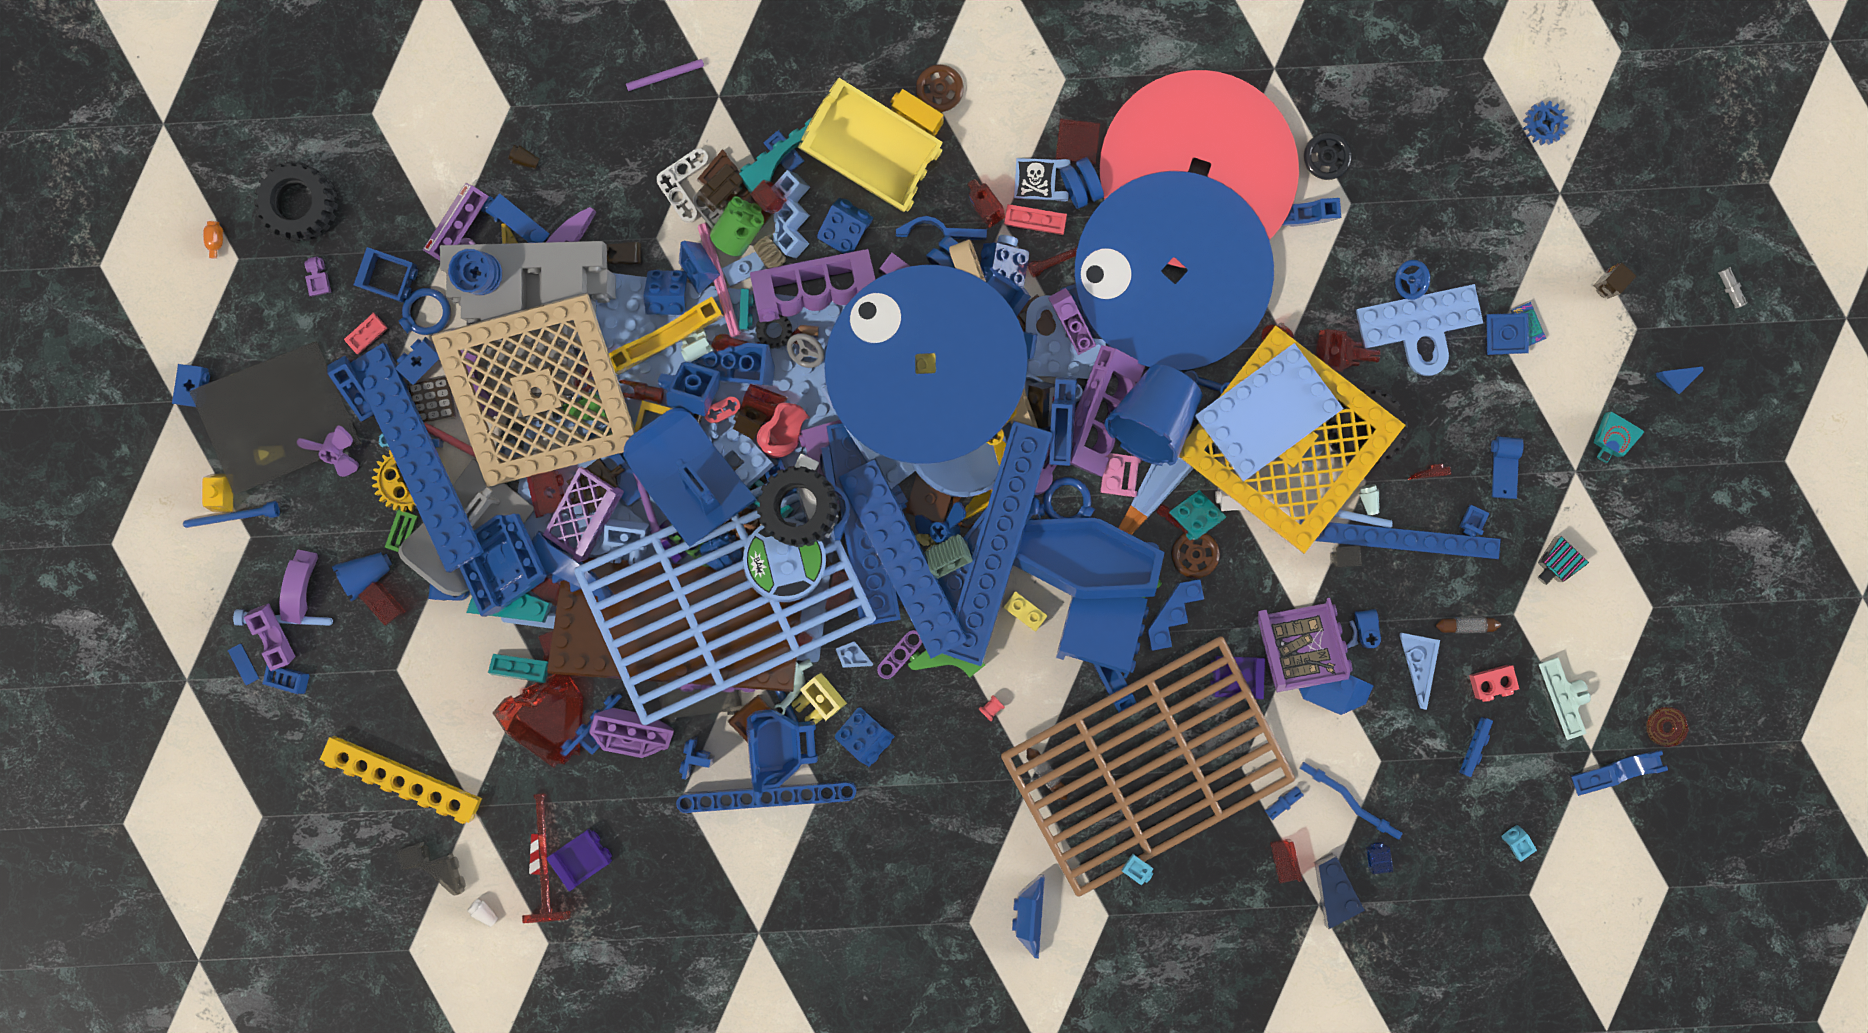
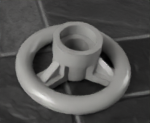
[787,334,824,368]

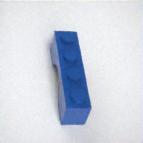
[588,427,641,507]

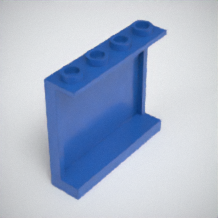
[1056,596,1149,678]

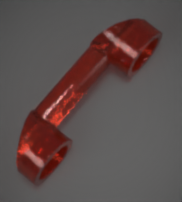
[712,334,762,351]

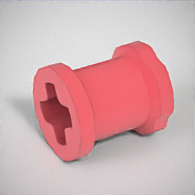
[979,695,1005,721]

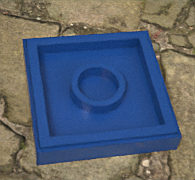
[1486,313,1529,355]

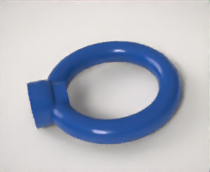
[398,288,451,335]
[1043,477,1095,519]

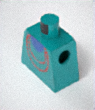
[1594,412,1644,463]

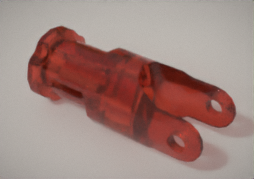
[619,380,665,404]

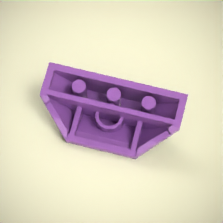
[589,708,674,758]

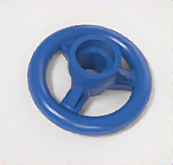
[1395,260,1430,300]

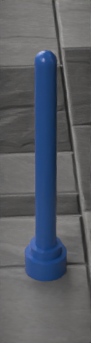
[183,501,280,528]

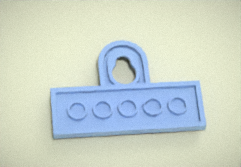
[1356,284,1483,376]
[1026,295,1106,379]

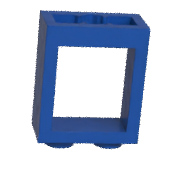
[354,247,418,303]

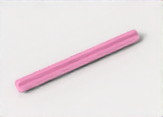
[698,223,741,337]

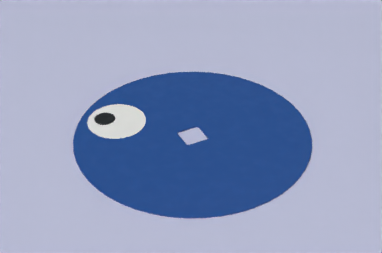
[1075,171,1274,370]
[824,265,1028,464]

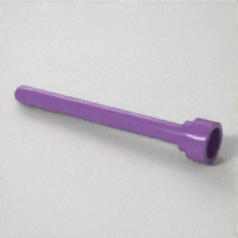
[633,473,668,545]

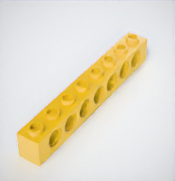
[320,736,482,824]

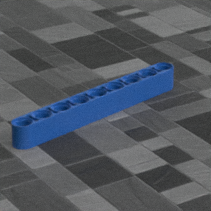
[676,781,857,813]

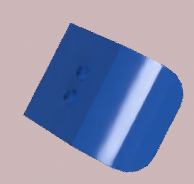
[623,408,757,547]

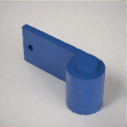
[1491,436,1523,499]

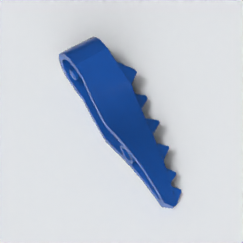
[531,531,615,602]

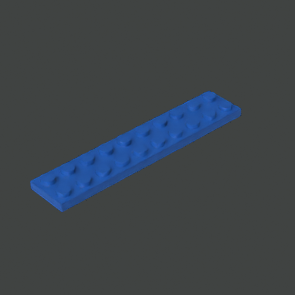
[826,423,901,625]
[839,458,968,658]

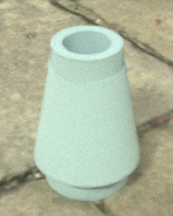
[1359,484,1380,515]

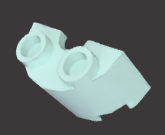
[681,328,713,362]

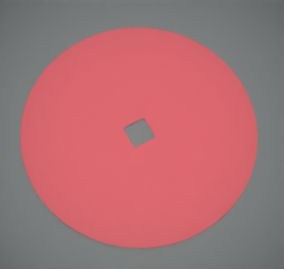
[1100,70,1299,268]

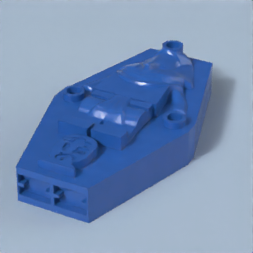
[1013,518,1164,599]

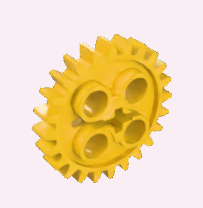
[372,450,416,512]

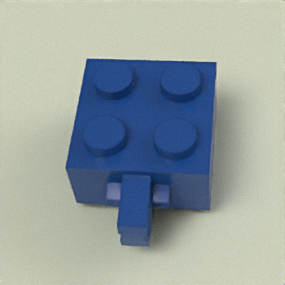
[658,362,720,416]

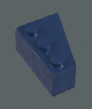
[1314,853,1365,929]

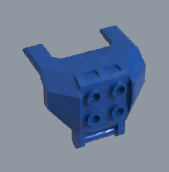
[747,709,818,806]

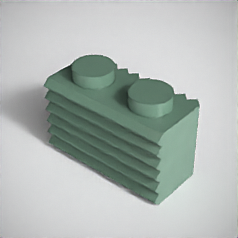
[924,535,973,579]

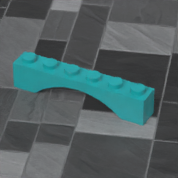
[739,117,813,197]

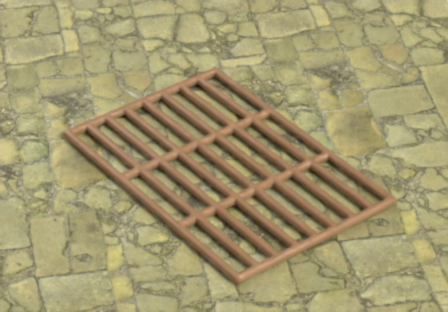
[1001,636,1295,897]

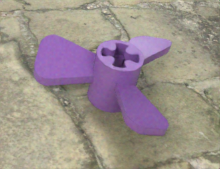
[297,426,359,477]

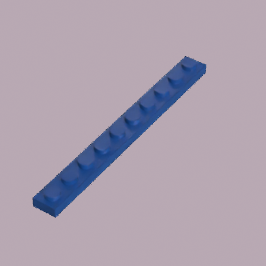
[1299,519,1501,559]

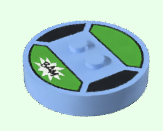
[743,518,826,602]

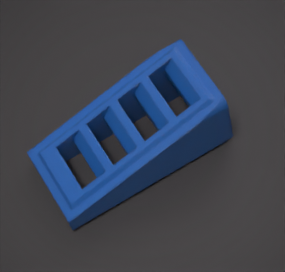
[262,665,309,694]

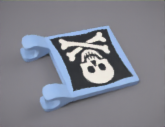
[1014,158,1071,202]

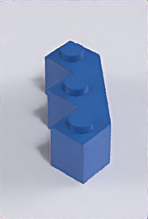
[1146,579,1204,651]

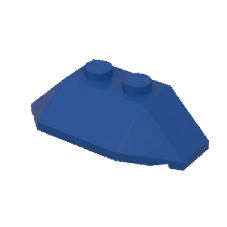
[1299,675,1373,715]
[1012,874,1045,959]

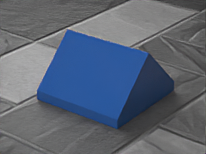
[679,240,720,294]

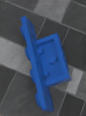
[560,694,622,756]

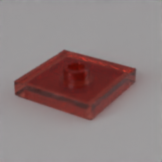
[1055,119,1100,164]

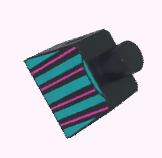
[1537,536,1589,585]

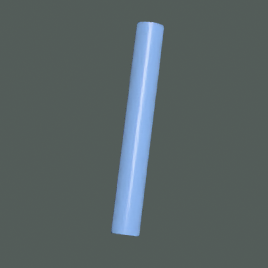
[1334,509,1392,528]

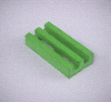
[385,509,419,552]

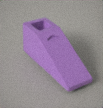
[1048,288,1096,355]

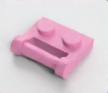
[1100,453,1141,497]

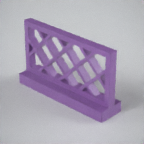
[543,466,624,562]

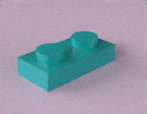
[739,289,754,331]

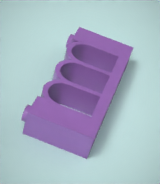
[750,249,875,322]
[1070,345,1145,477]

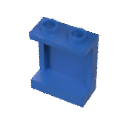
[983,266,1031,317]

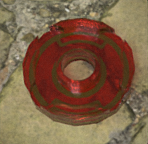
[1646,707,1688,747]

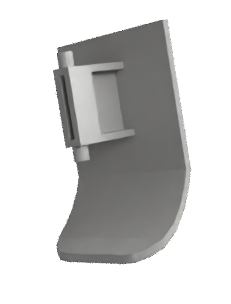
[398,459,534,596]

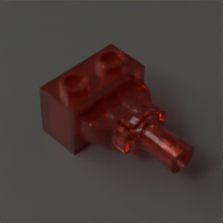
[1317,329,1380,372]

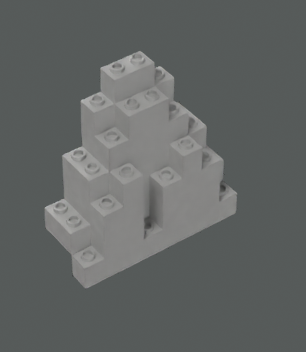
[440,241,616,425]

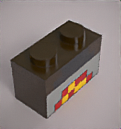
[1593,262,1636,299]
[1028,381,1055,428]

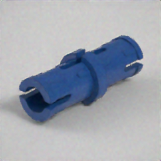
[1264,786,1304,821]

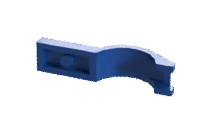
[896,216,987,240]
[821,447,850,541]
[1571,750,1668,796]

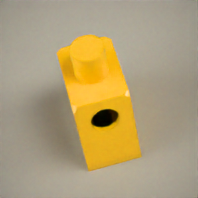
[202,474,233,512]

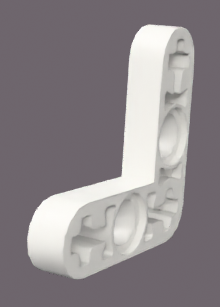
[657,149,709,223]

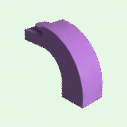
[280,550,318,624]

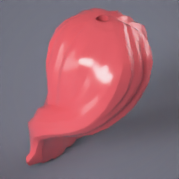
[757,402,810,458]

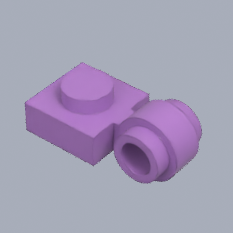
[305,256,331,297]

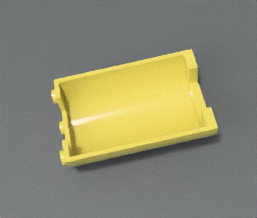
[798,78,943,212]

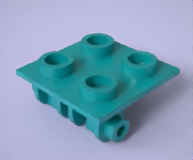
[1169,490,1226,540]

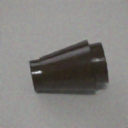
[508,145,540,169]

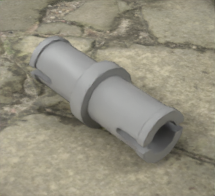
[1718,267,1748,308]

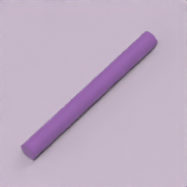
[626,59,704,91]

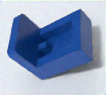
[1459,505,1489,537]

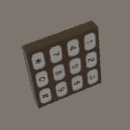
[408,377,456,423]

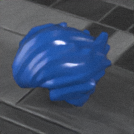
[700,533,744,571]

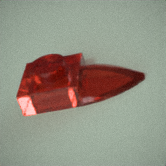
[1409,464,1451,480]

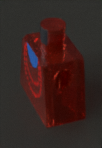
[966,179,1005,228]

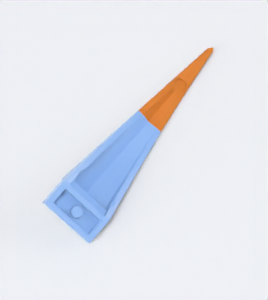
[1119,433,1208,535]

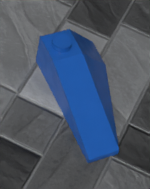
[691,343,775,386]

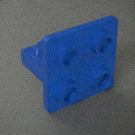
[679,736,715,780]

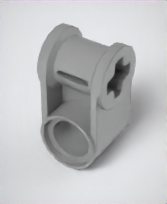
[693,193,723,229]

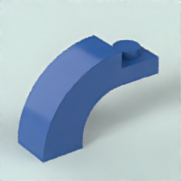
[1282,198,1342,227]

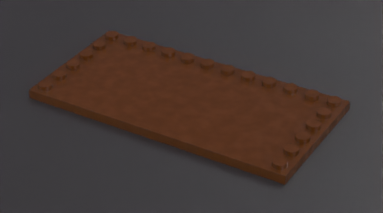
[547,557,803,692]

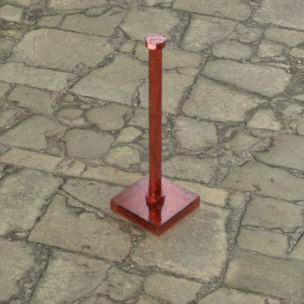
[522,794,571,924]

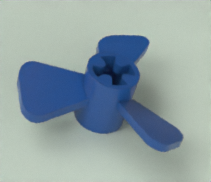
[915,502,966,544]

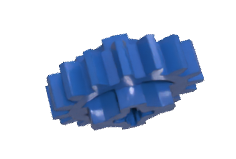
[1523,101,1568,146]

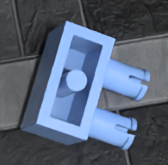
[603,519,650,565]

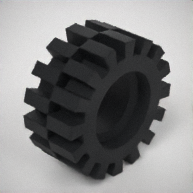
[755,315,793,349]

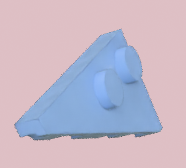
[1400,633,1440,710]

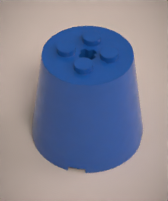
[1105,365,1202,466]

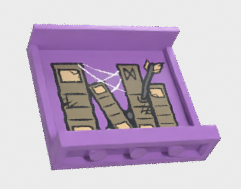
[1258,598,1353,693]

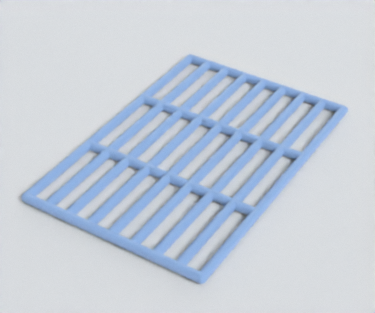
[574,483,876,725]

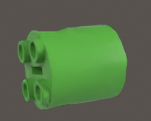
[710,196,764,256]

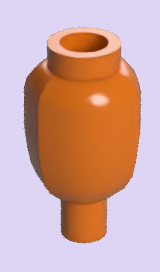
[203,221,223,259]

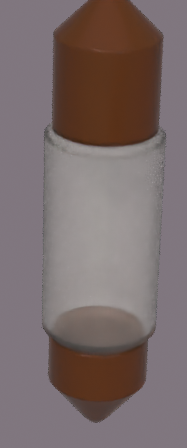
[1436,617,1501,633]
[1026,748,1068,800]

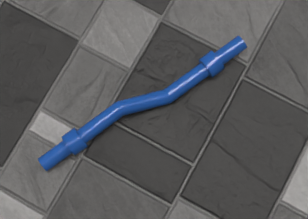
[1299,762,1402,840]

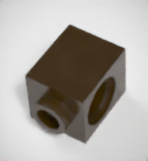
[733,404,768,440]

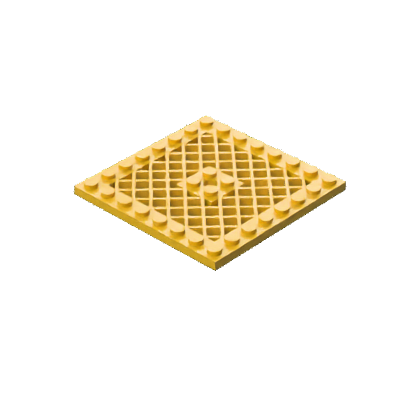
[1179,326,1405,554]

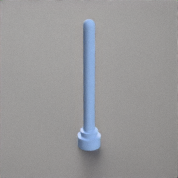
[233,609,333,626]

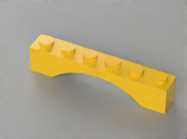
[609,297,724,375]

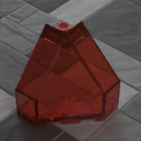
[492,674,583,768]

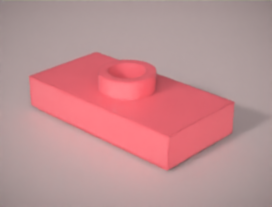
[344,313,388,355]

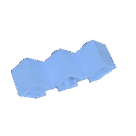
[773,170,810,258]

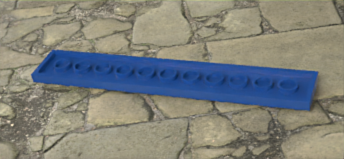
[351,343,484,573]
[943,421,1053,666]

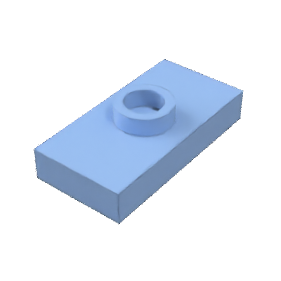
[721,252,766,287]

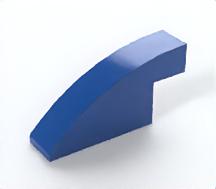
[1049,377,1077,466]

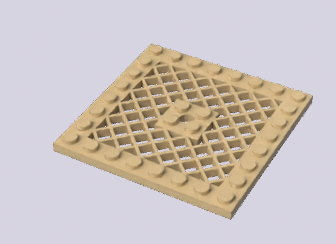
[431,293,636,487]

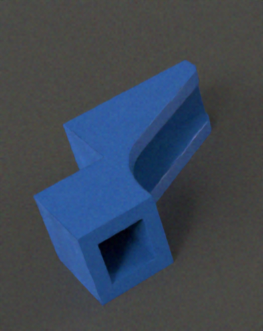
[1093,664,1136,713]

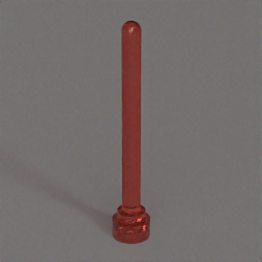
[1027,247,1077,278]

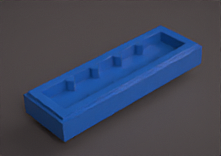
[1459,717,1493,777]

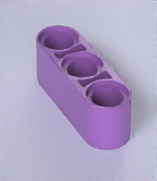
[877,630,922,679]

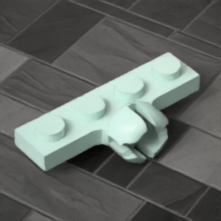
[1538,657,1591,740]

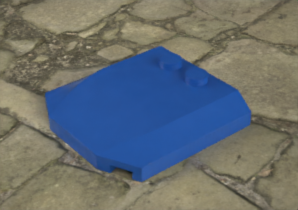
[459,513,547,617]

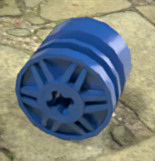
[448,249,502,295]

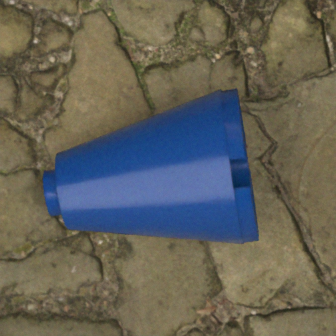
[332,552,392,602]

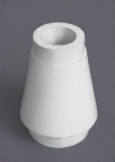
[467,898,498,927]

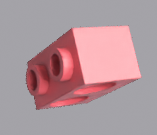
[1469,665,1519,702]

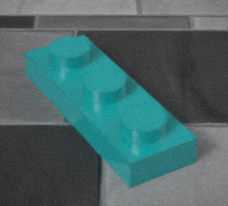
[488,654,548,683]

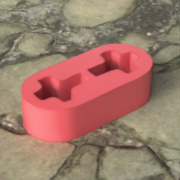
[704,397,741,424]

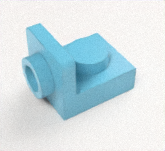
[1502,825,1537,862]
[1121,854,1153,885]

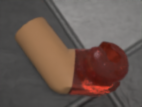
[791,325,819,345]

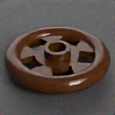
[916,64,964,112]
[1172,532,1220,578]

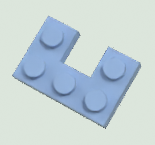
[713,425,774,488]

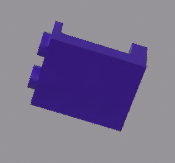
[1209,656,1265,699]
[546,828,612,891]

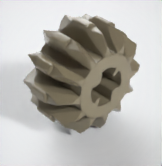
[754,236,786,269]

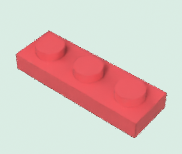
[1004,204,1067,235]

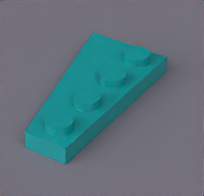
[466,593,552,623]

